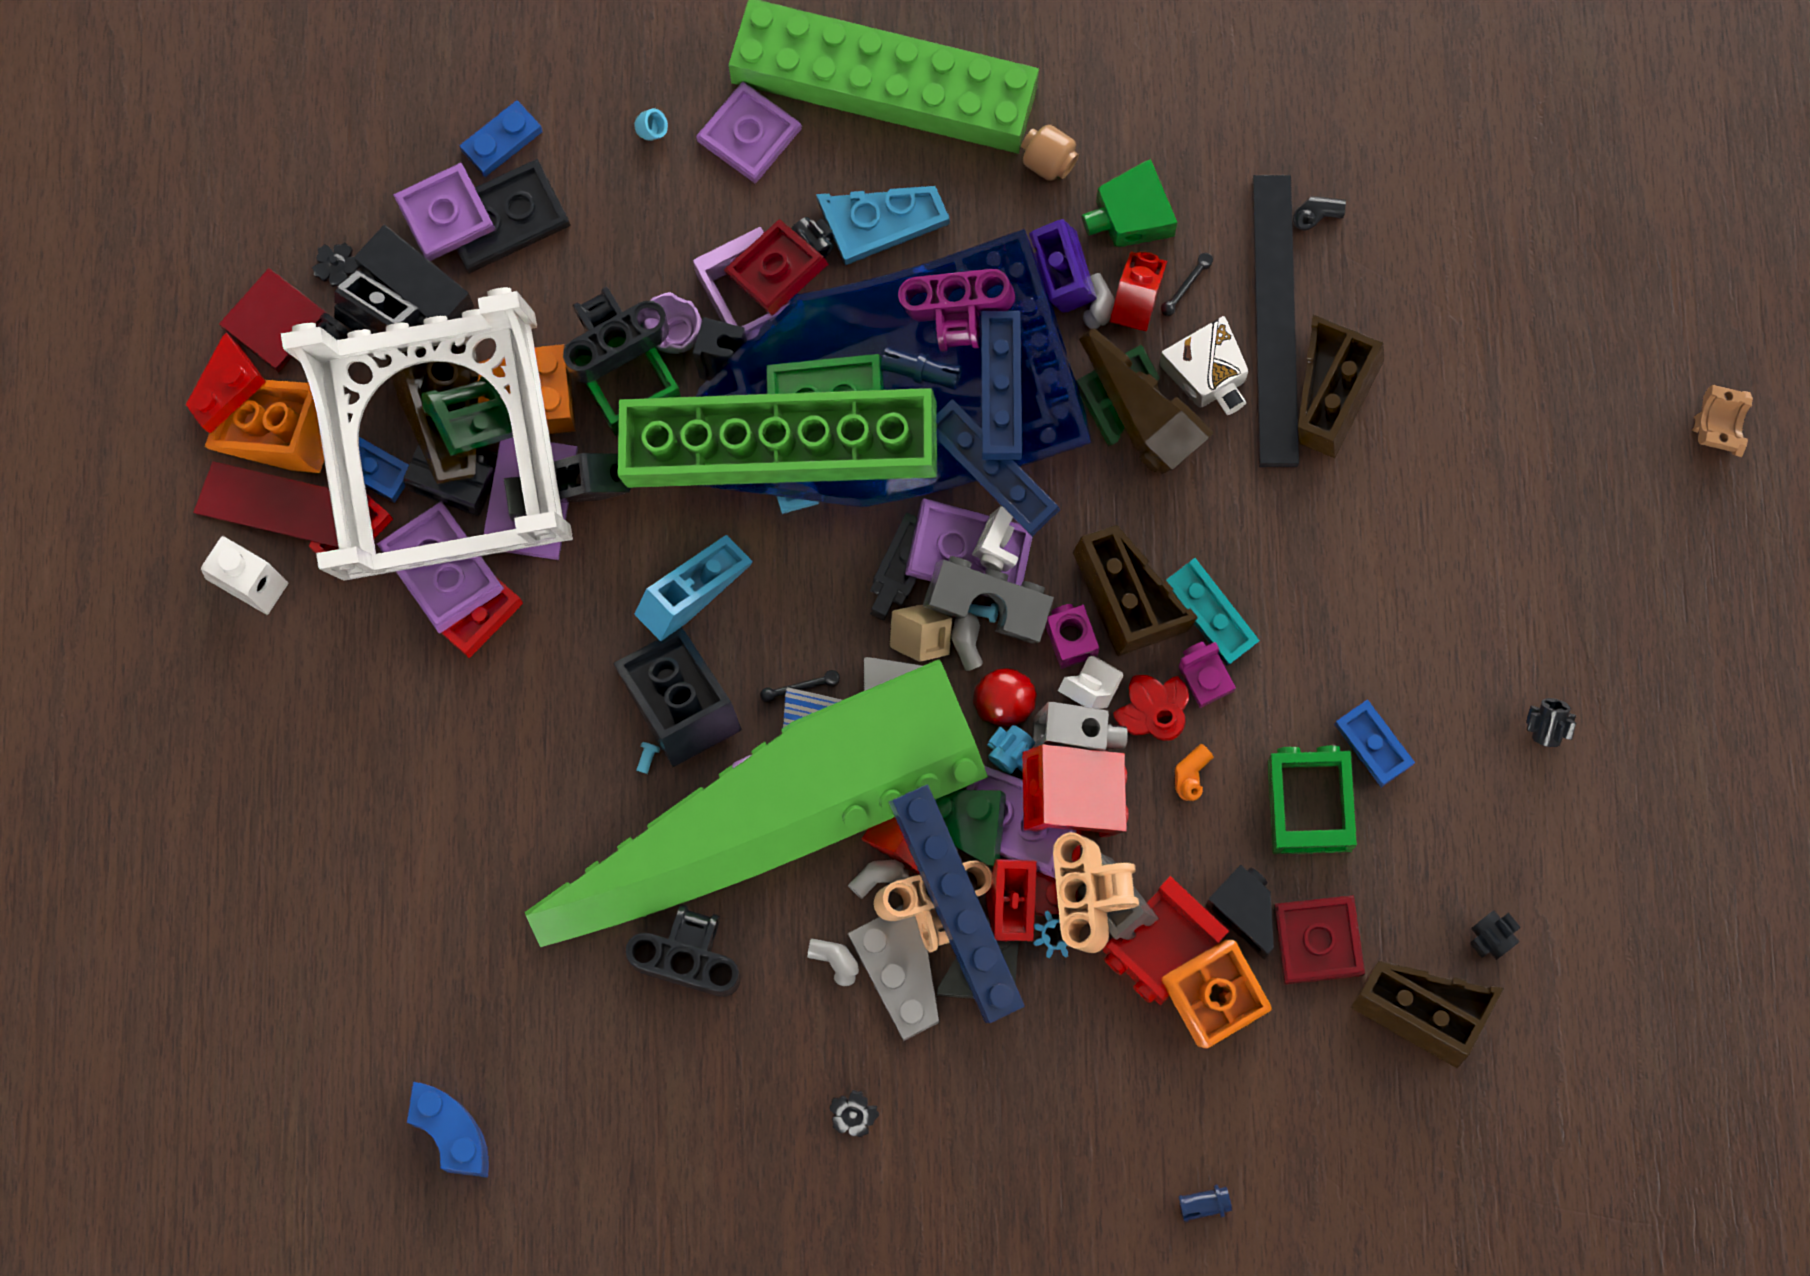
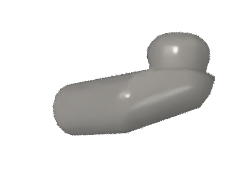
[1083,273,1115,329]
[951,612,983,671]
[848,859,909,899]
[807,938,859,986]

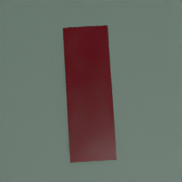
[193,461,370,547]

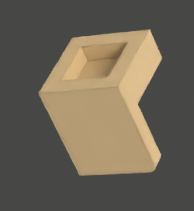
[890,605,952,662]

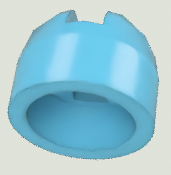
[634,108,668,140]

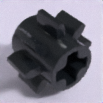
[791,217,833,258]
[1526,698,1577,747]
[1470,910,1521,960]

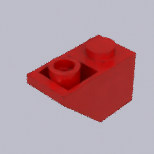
[1110,251,1167,332]

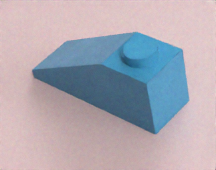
[634,535,753,641]

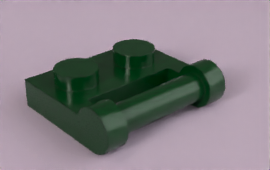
[421,374,513,456]

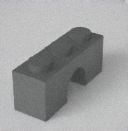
[922,556,1054,644]

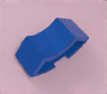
[407,1082,489,1177]

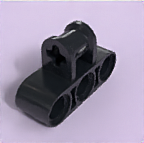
[563,287,669,383]
[626,904,741,997]

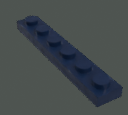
[888,784,1025,1023]

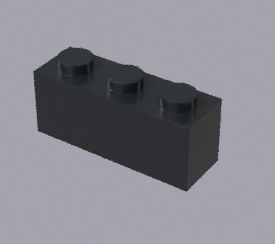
[354,225,474,326]

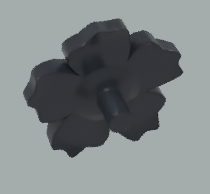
[312,243,359,287]
[829,1090,879,1137]

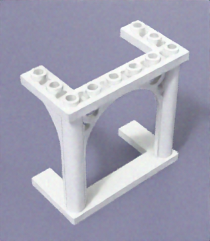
[281,288,573,581]

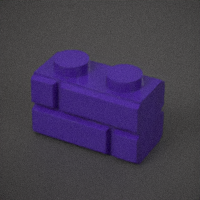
[1029,219,1097,313]

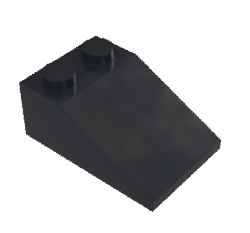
[613,627,742,767]

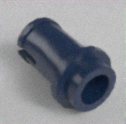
[1178,1184,1232,1222]

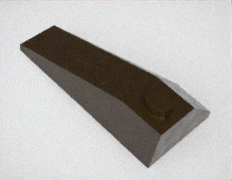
[1079,328,1214,474]
[388,340,479,484]

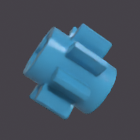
[987,725,1035,775]
[1033,910,1068,958]

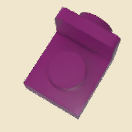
[1178,642,1236,708]

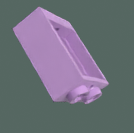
[693,227,804,347]

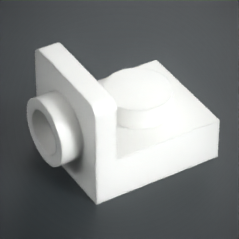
[972,506,1019,572]
[1058,656,1123,709]

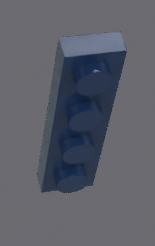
[981,311,1022,460]
[936,399,1060,537]

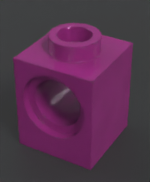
[1045,604,1099,669]

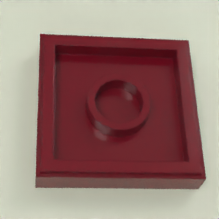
[724,219,829,316]
[219,268,326,373]
[1274,895,1365,985]

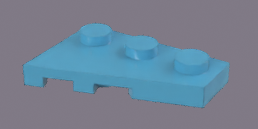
[816,186,950,265]

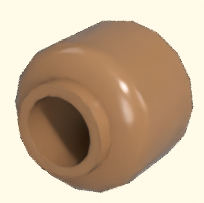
[1021,125,1079,181]

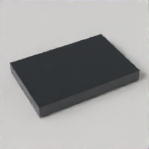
[457,159,571,274]

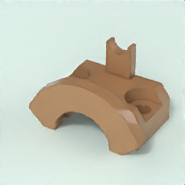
[1692,385,1753,457]

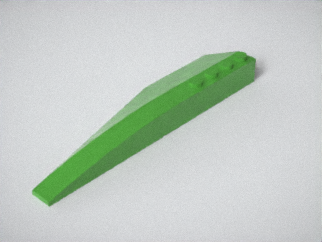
[525,659,988,947]

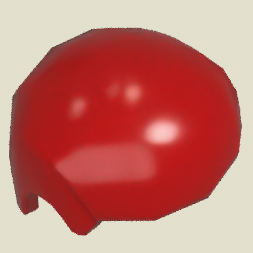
[973,668,1037,728]

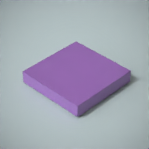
[696,82,802,184]
[393,162,495,261]

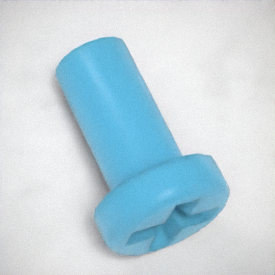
[968,603,999,623]
[637,742,660,774]

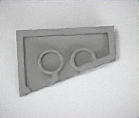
[848,904,939,1041]

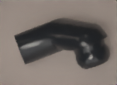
[1293,196,1346,231]

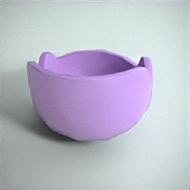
[642,292,702,354]

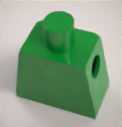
[1081,159,1177,247]

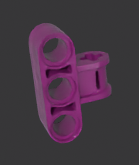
[898,269,1015,352]

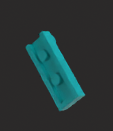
[1166,558,1260,666]

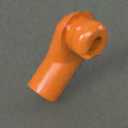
[1175,744,1214,801]

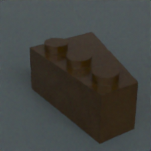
[1298,314,1384,458]
[1073,525,1198,656]
[1350,961,1504,1068]

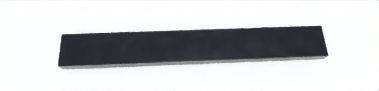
[1252,175,1299,467]

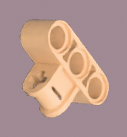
[1053,833,1139,953]
[874,860,992,952]

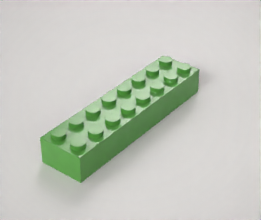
[729,0,1039,154]
[618,388,937,488]

